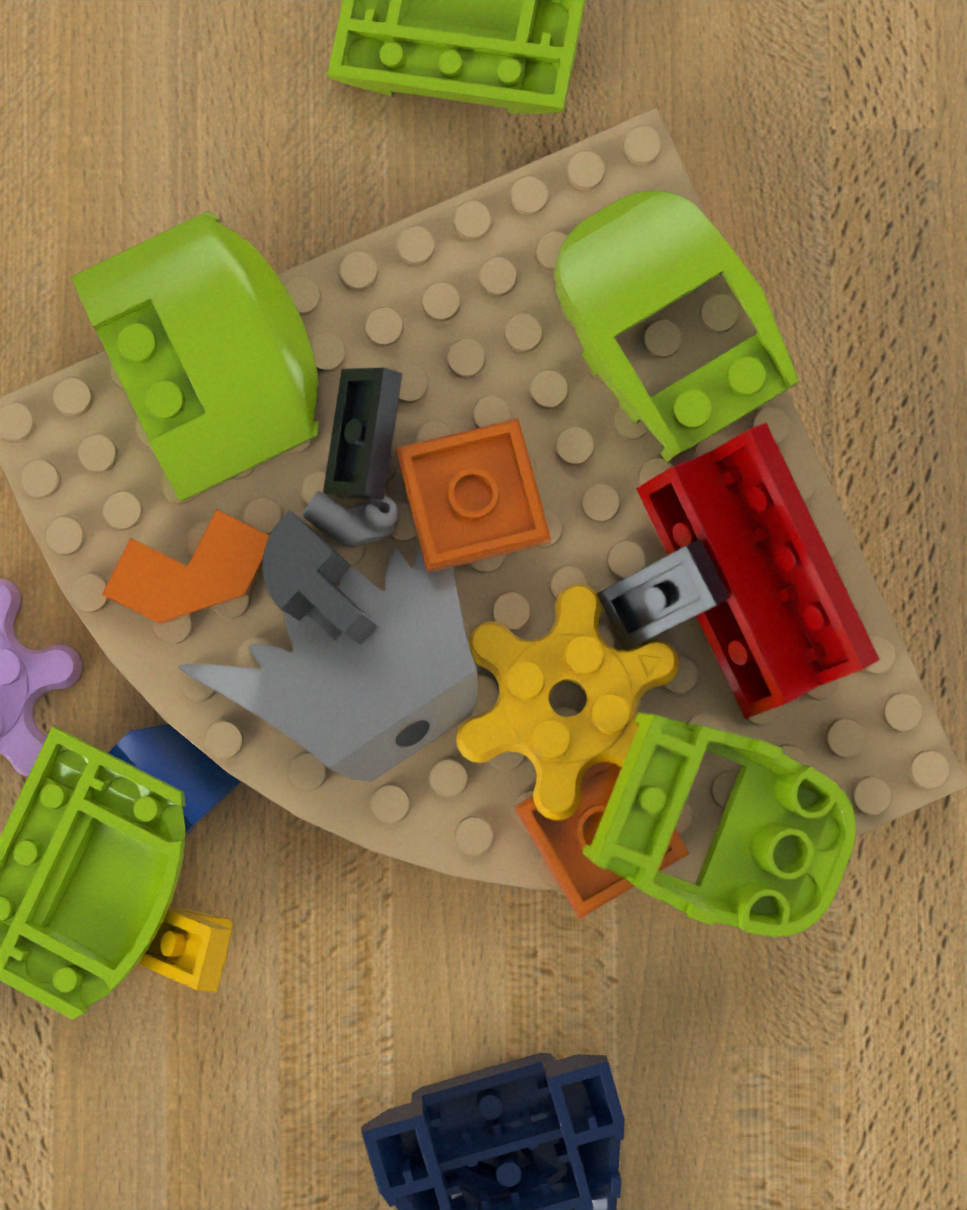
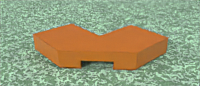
[102,509,270,624]

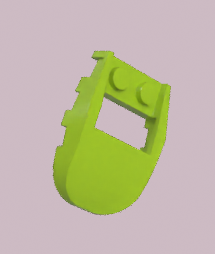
[554,191,799,463]
[582,712,856,937]

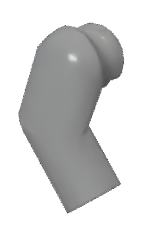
[301,491,399,548]

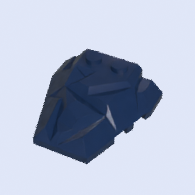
[361,1053,625,1210]

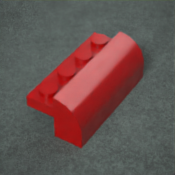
[636,422,880,720]

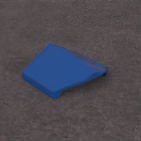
[108,724,241,837]

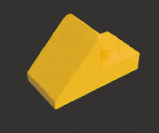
[138,905,233,993]

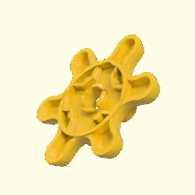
[456,584,680,820]

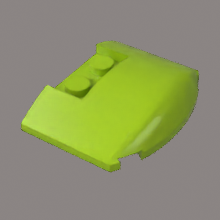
[327,0,586,114]
[71,211,319,503]
[0,726,186,1020]

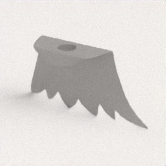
[178,547,478,781]

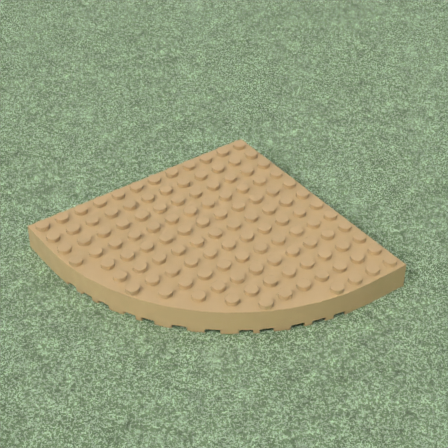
[0,107,967,892]

